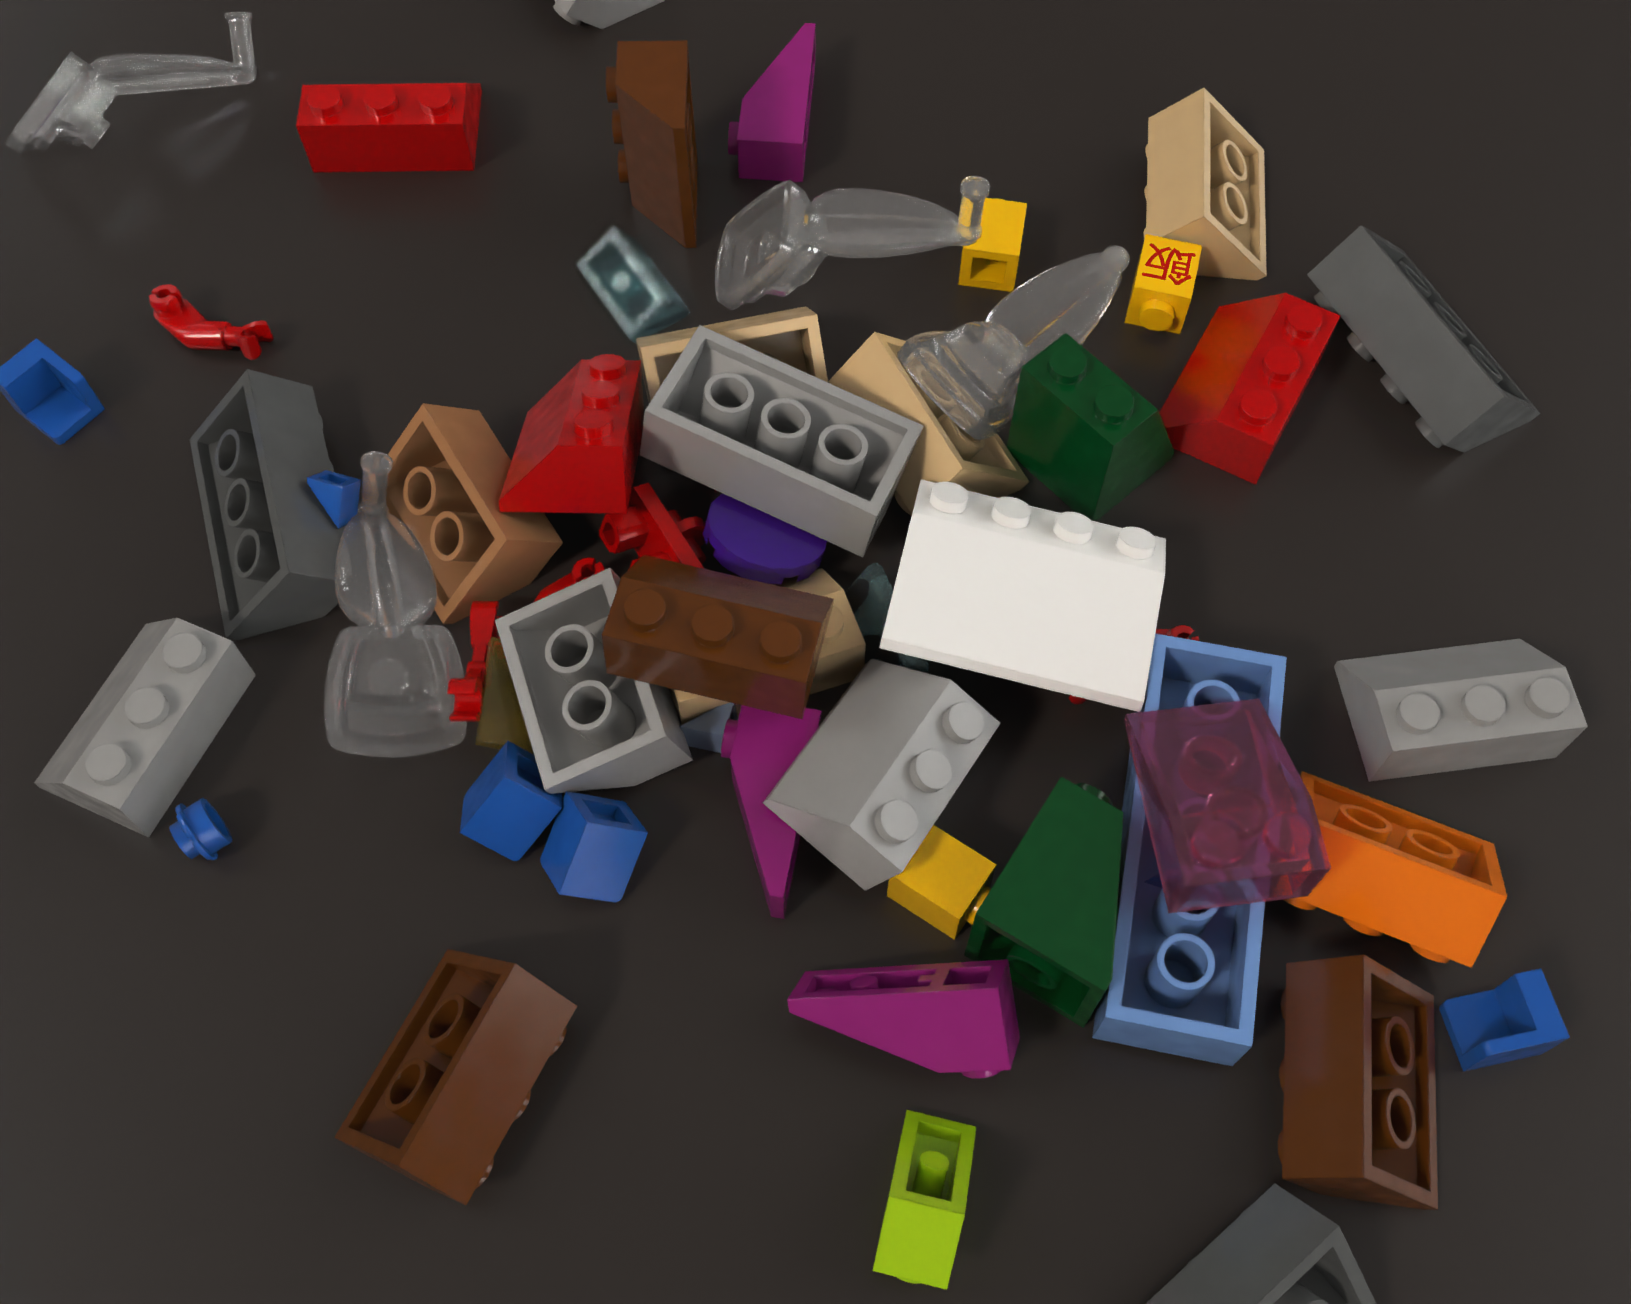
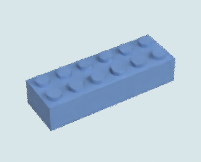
[1092,633,1287,1066]

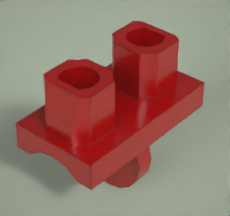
[599,483,707,570]

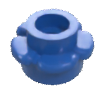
[169,798,232,860]

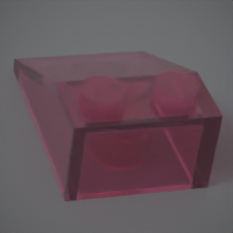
[1124,698,1331,914]

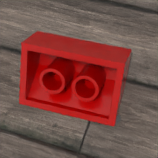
[296,83,482,173]
[1159,293,1341,485]
[499,354,644,514]

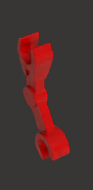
[447,601,503,722]

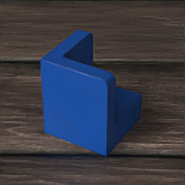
[0,338,105,445]
[460,740,562,861]
[540,791,648,903]
[1439,968,1570,1072]

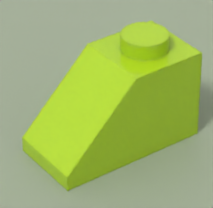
[873,1110,976,1290]

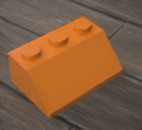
[1268,771,1507,968]

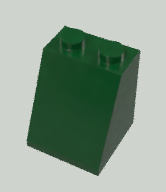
[1007,333,1174,521]
[964,776,1124,1028]

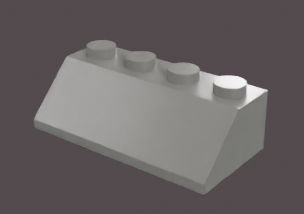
[640,325,923,557]

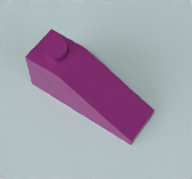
[728,23,816,182]
[721,705,821,919]
[787,959,1020,1079]

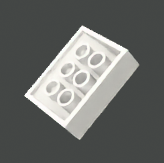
[879,479,1166,712]

